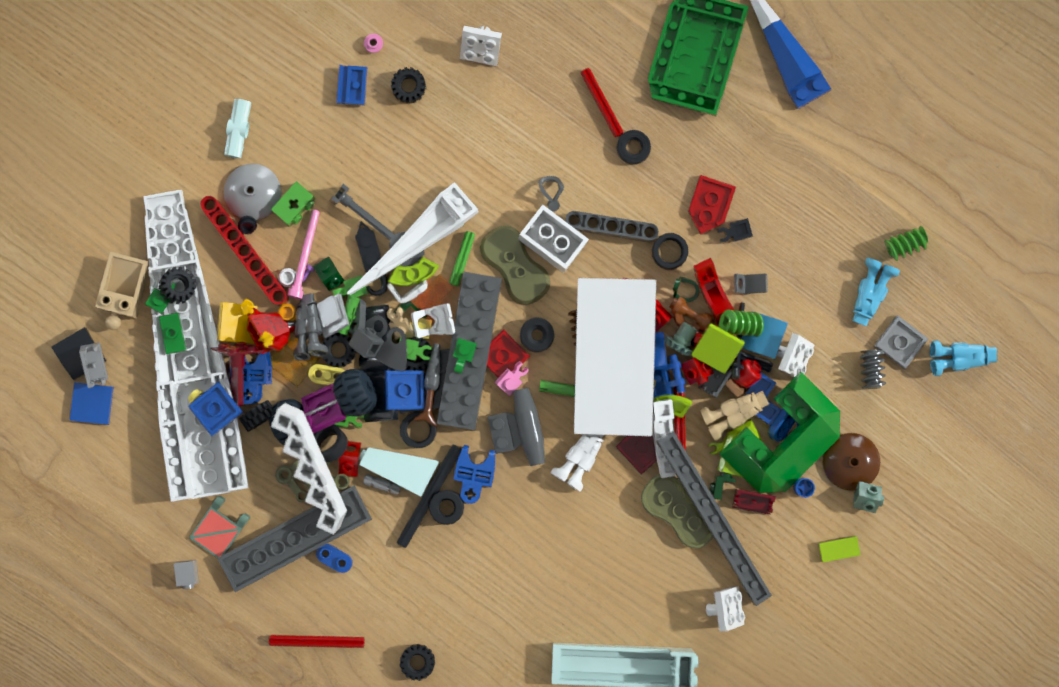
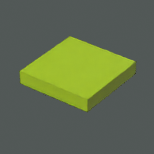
[691,323,744,374]

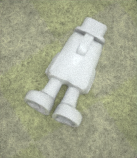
[550,434,604,492]

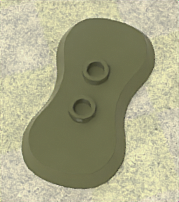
[480,225,550,305]
[641,474,713,549]

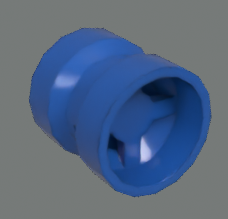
[793,478,815,498]

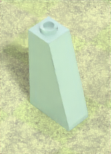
[359,447,439,496]

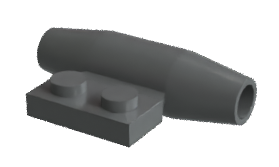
[488,388,545,466]

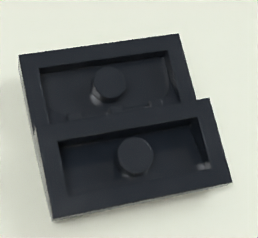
[51,327,107,380]

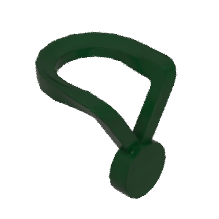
[673,277,699,303]
[394,301,428,319]

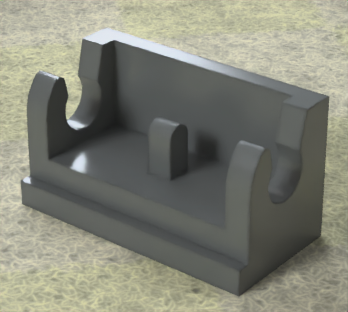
[698,362,734,398]

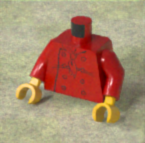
[240,299,295,354]

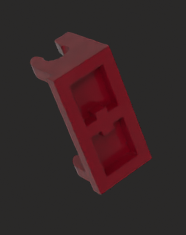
[732,489,776,515]

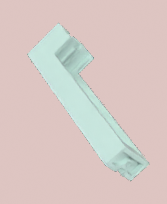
[551,643,698,687]

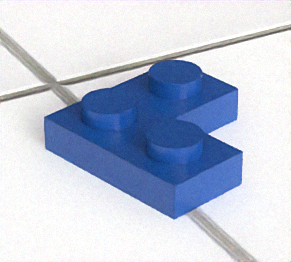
[744,373,782,426]

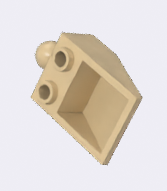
[95,252,148,330]

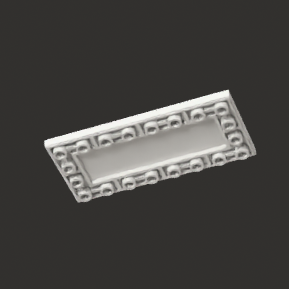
[574,278,656,436]

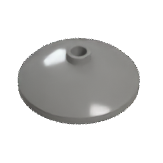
[224,164,281,221]

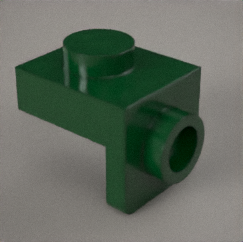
[313,256,345,291]
[709,472,736,500]

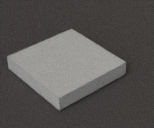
[874,315,928,369]

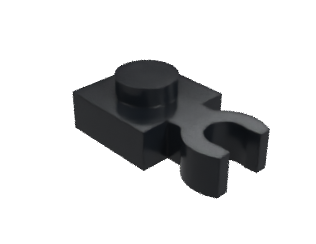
[717,218,753,243]

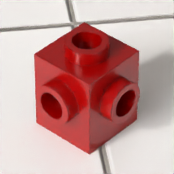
[681,357,714,385]

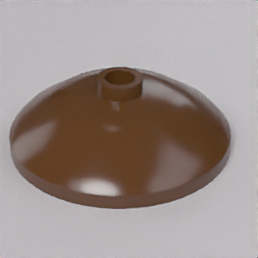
[822,433,881,491]

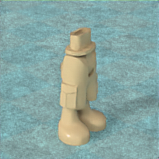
[700,391,769,441]

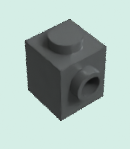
[349,327,384,357]

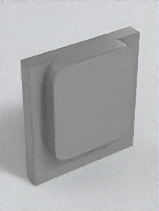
[317,294,349,338]

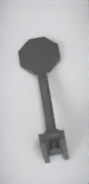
[330,184,425,266]

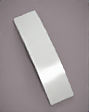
[652,399,676,478]

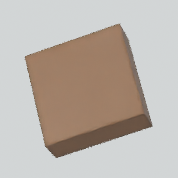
[725,376,746,397]

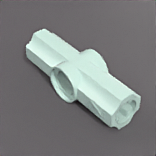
[224,99,251,159]

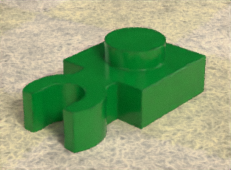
[145,283,175,314]

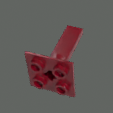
[210,342,264,406]

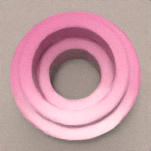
[364,34,383,53]

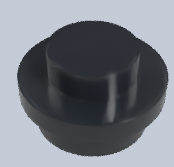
[238,216,257,234]

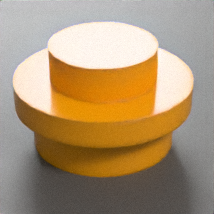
[278,303,297,322]

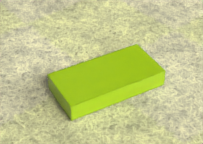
[818,536,861,562]

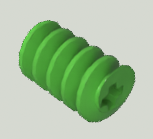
[884,226,928,261]
[719,310,764,337]

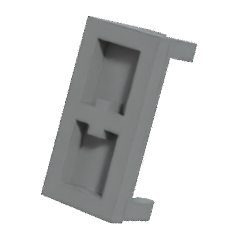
[79,342,108,388]

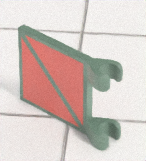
[189,496,250,558]

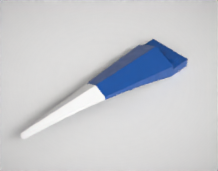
[750,0,831,109]

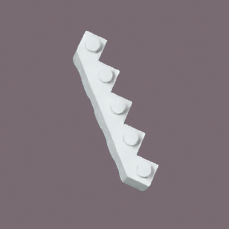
[272,403,347,534]

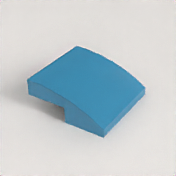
[742,311,788,359]

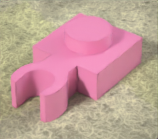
[495,361,529,396]

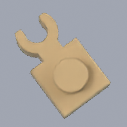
[387,307,415,340]

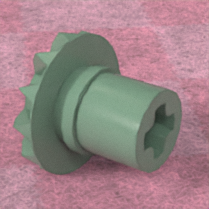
[664,322,698,356]

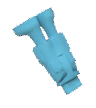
[852,258,900,326]
[929,340,997,376]

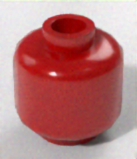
[733,359,761,388]

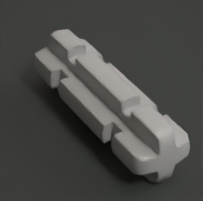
[363,474,401,495]

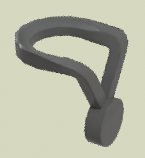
[538,176,564,212]

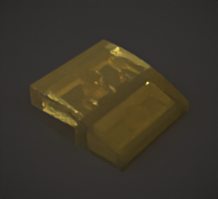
[271,332,320,387]

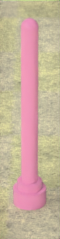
[287,210,319,300]

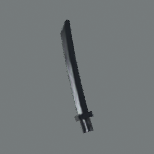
[729,302,745,380]

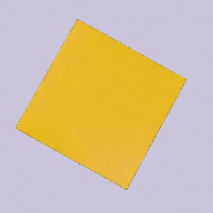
[217,302,258,344]

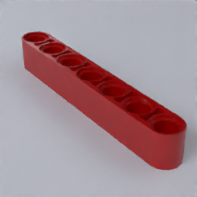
[200,196,289,306]

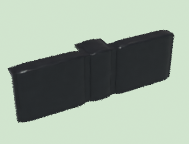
[356,305,398,423]

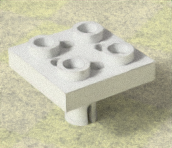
[460,26,502,66]
[776,333,814,378]
[706,586,745,632]

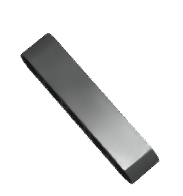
[565,211,659,242]

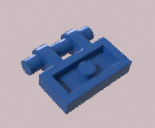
[653,354,685,398]

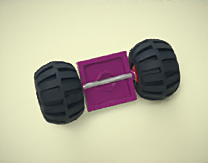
[268,369,377,445]

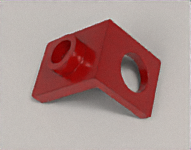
[338,441,361,477]

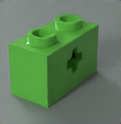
[271,181,316,227]

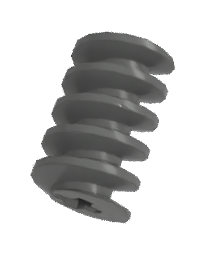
[860,350,886,389]

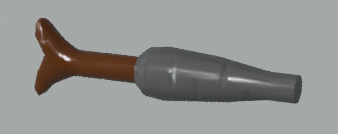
[414,344,441,426]

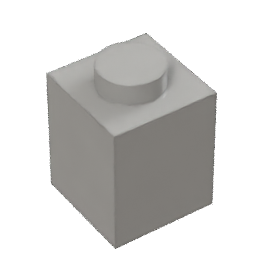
[174,560,199,589]

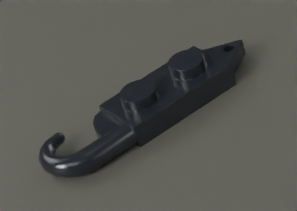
[355,221,388,296]

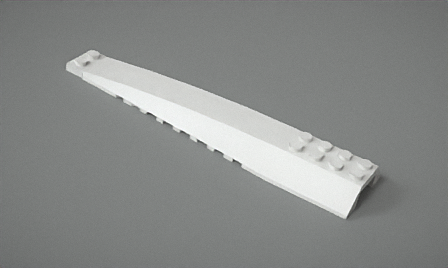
[143,190,248,502]

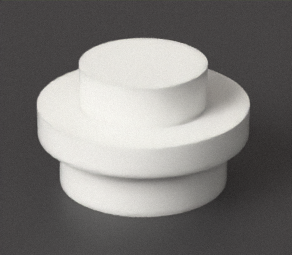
[278,268,296,288]

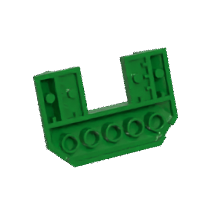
[719,371,840,493]

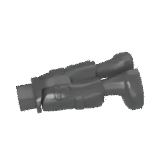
[293,293,328,361]

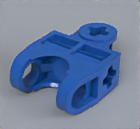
[229,352,272,404]
[453,445,495,504]

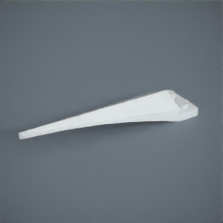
[347,182,479,295]

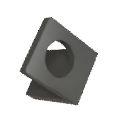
[734,273,768,294]

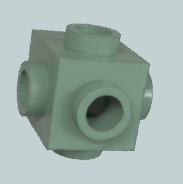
[853,481,884,513]

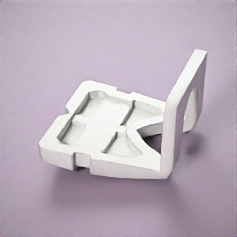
[387,280,428,303]
[411,303,455,338]

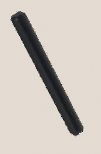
[397,444,462,548]

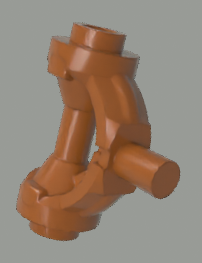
[669,296,714,332]

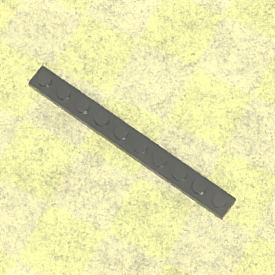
[656,431,772,606]

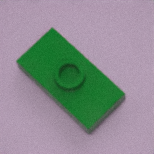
[159,313,186,355]

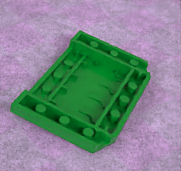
[648,0,749,116]

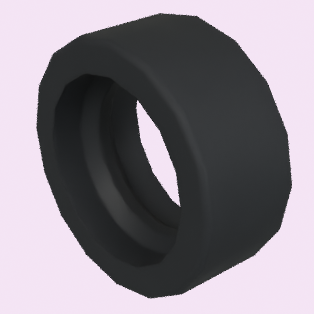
[652,233,689,270]
[400,412,437,448]
[313,424,348,462]

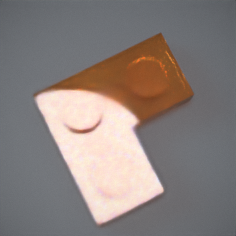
[413,274,454,322]

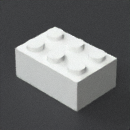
[518,205,589,273]

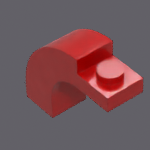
[693,258,734,326]

